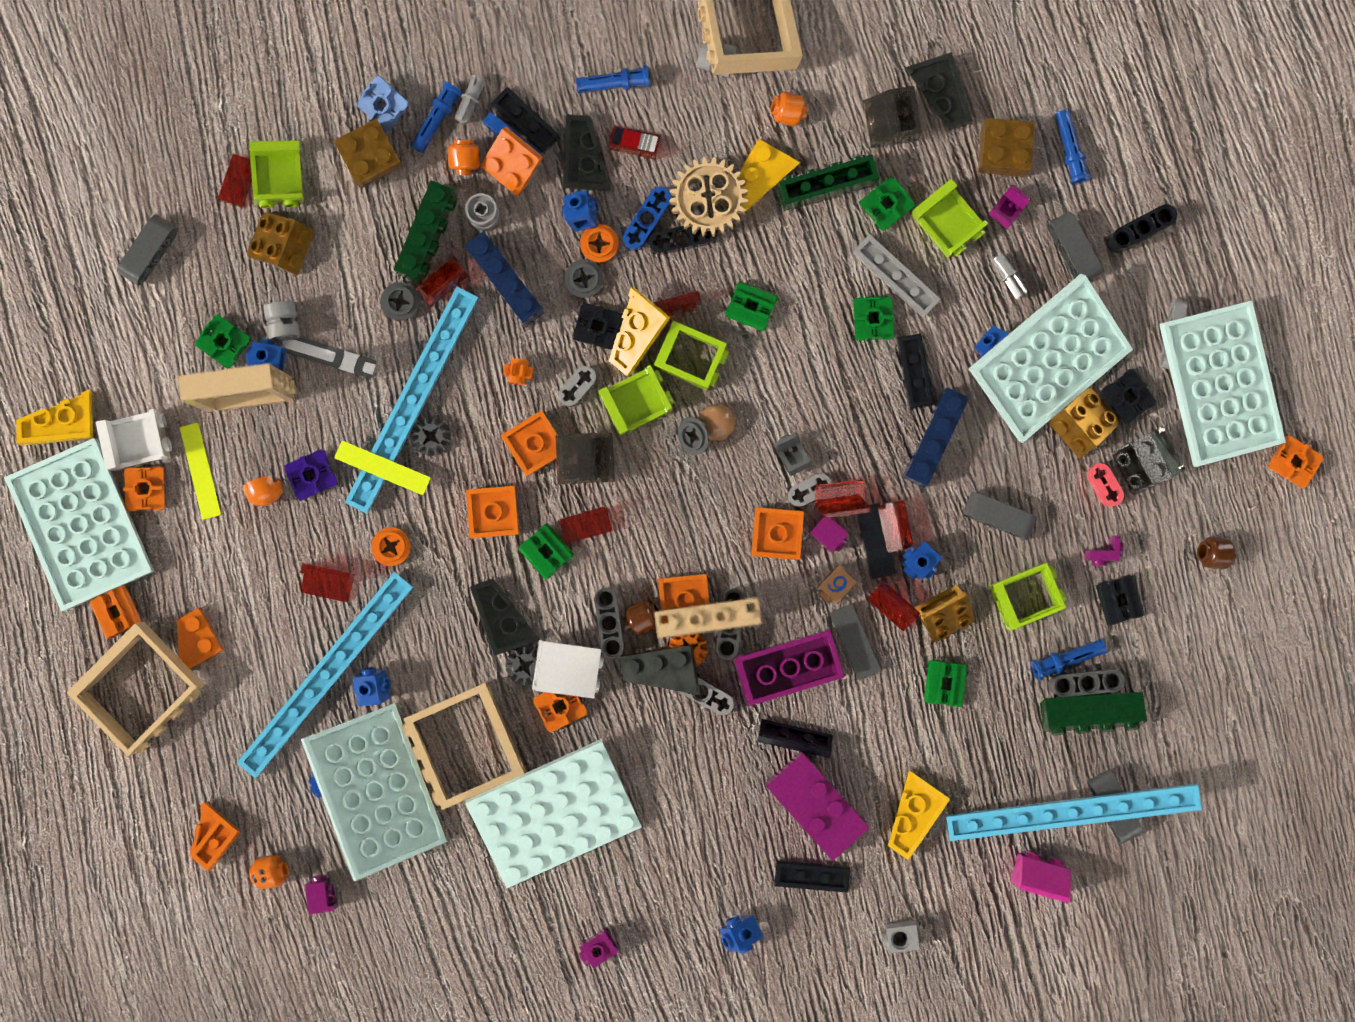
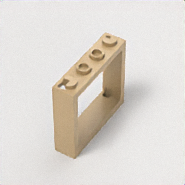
[698,0,803,75]
[178,364,297,412]
[654,598,761,638]
[66,622,205,756]
[402,682,526,810]

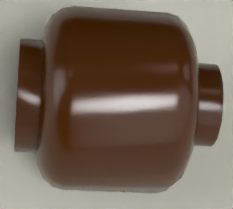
[1197,536,1237,570]
[623,600,661,636]

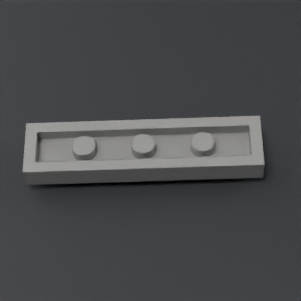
[852,234,941,318]

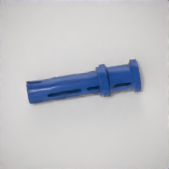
[576,65,650,94]
[410,81,463,154]
[1054,109,1092,185]
[1031,639,1107,681]

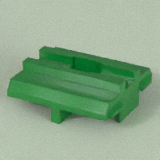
[859,176,915,231]
[725,281,778,331]
[853,296,894,341]
[195,314,251,369]
[518,523,574,580]
[924,659,968,708]

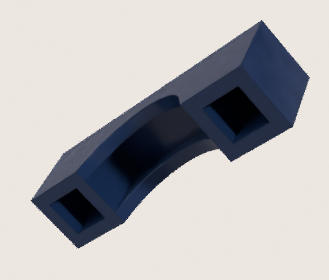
[464,231,544,327]
[902,387,969,488]

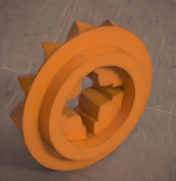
[580,224,619,263]
[371,527,411,566]
[668,633,707,667]

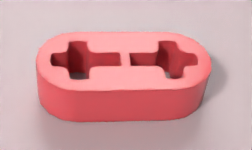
[1087,463,1124,507]

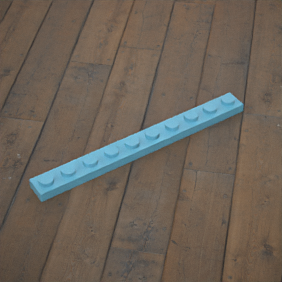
[345,286,479,514]
[237,572,414,778]
[946,783,1202,841]

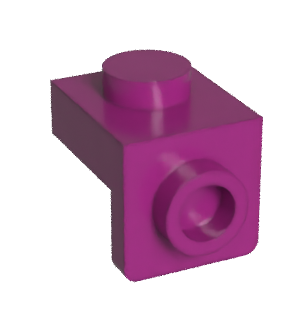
[988,185,1031,229]
[1084,536,1123,566]

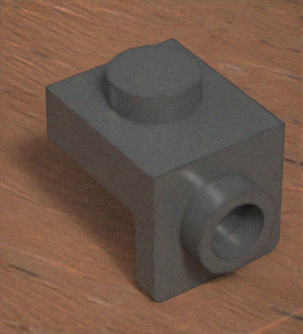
[775,432,812,476]

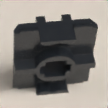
[572,302,623,350]
[1101,368,1157,424]
[1095,575,1145,626]

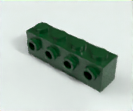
[777,154,880,211]
[394,180,458,284]
[1040,692,1147,736]

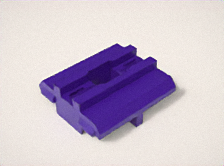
[284,449,338,501]

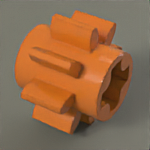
[503,358,534,386]

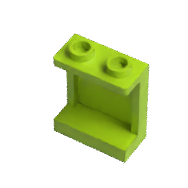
[249,140,304,209]
[911,179,988,258]
[598,365,674,437]

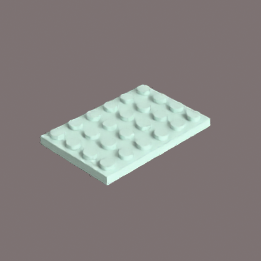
[969,274,1133,443]
[1159,301,1286,467]
[4,438,154,612]
[301,703,447,881]
[465,739,642,888]

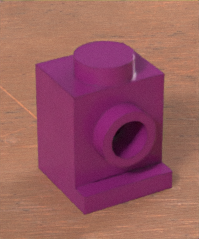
[305,875,338,915]
[579,928,619,969]

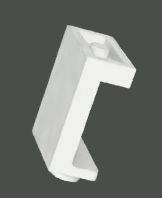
[96,409,172,471]
[532,640,604,698]

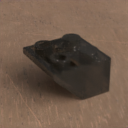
[863,86,922,148]
[1111,426,1185,495]
[555,433,615,485]

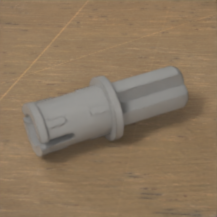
[455,75,486,124]
[991,253,1028,300]

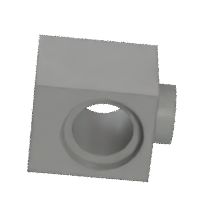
[881,920,920,954]

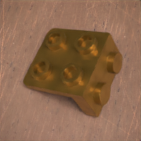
[247,212,315,276]
[1048,387,1120,459]

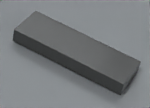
[829,603,881,681]

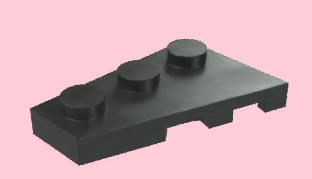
[905,52,972,130]
[562,114,611,192]
[470,579,541,656]
[620,645,700,695]

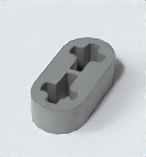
[558,366,597,407]
[788,474,832,507]

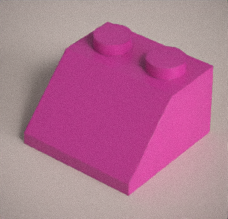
[1010,851,1071,903]

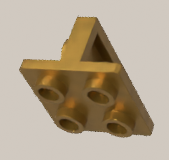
[914,585,975,643]

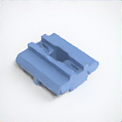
[357,75,409,132]

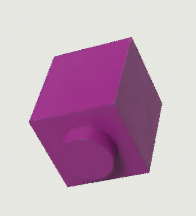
[809,514,849,553]

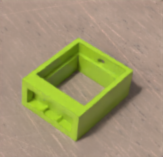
[654,321,729,391]
[988,563,1067,631]

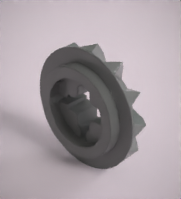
[565,259,603,298]
[380,282,420,321]
[678,416,711,455]
[412,417,451,456]
[505,646,538,686]

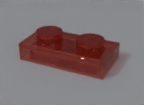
[218,154,252,208]
[415,258,468,307]
[653,291,701,316]
[867,581,920,631]

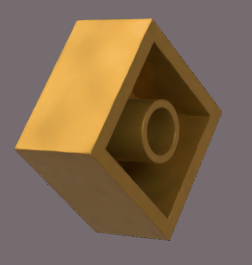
[333,118,402,188]
[978,118,1035,177]

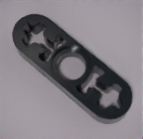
[649,226,718,255]

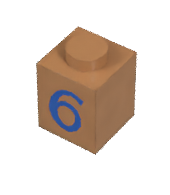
[817,565,857,604]

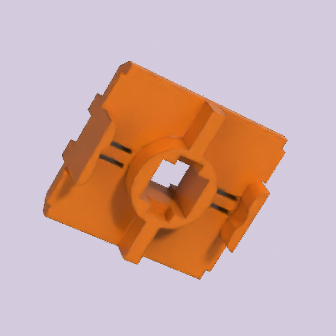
[1268,434,1323,489]
[123,466,165,511]
[89,585,142,639]
[533,692,587,733]

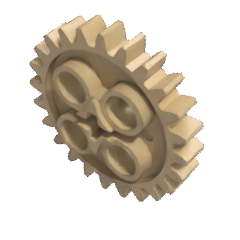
[669,157,748,237]

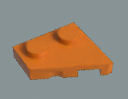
[177,608,224,669]
[189,802,242,871]

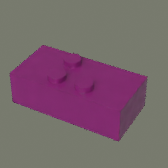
[733,630,845,706]
[764,752,869,861]

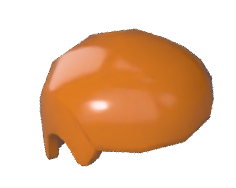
[243,476,284,506]

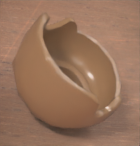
[699,404,736,441]

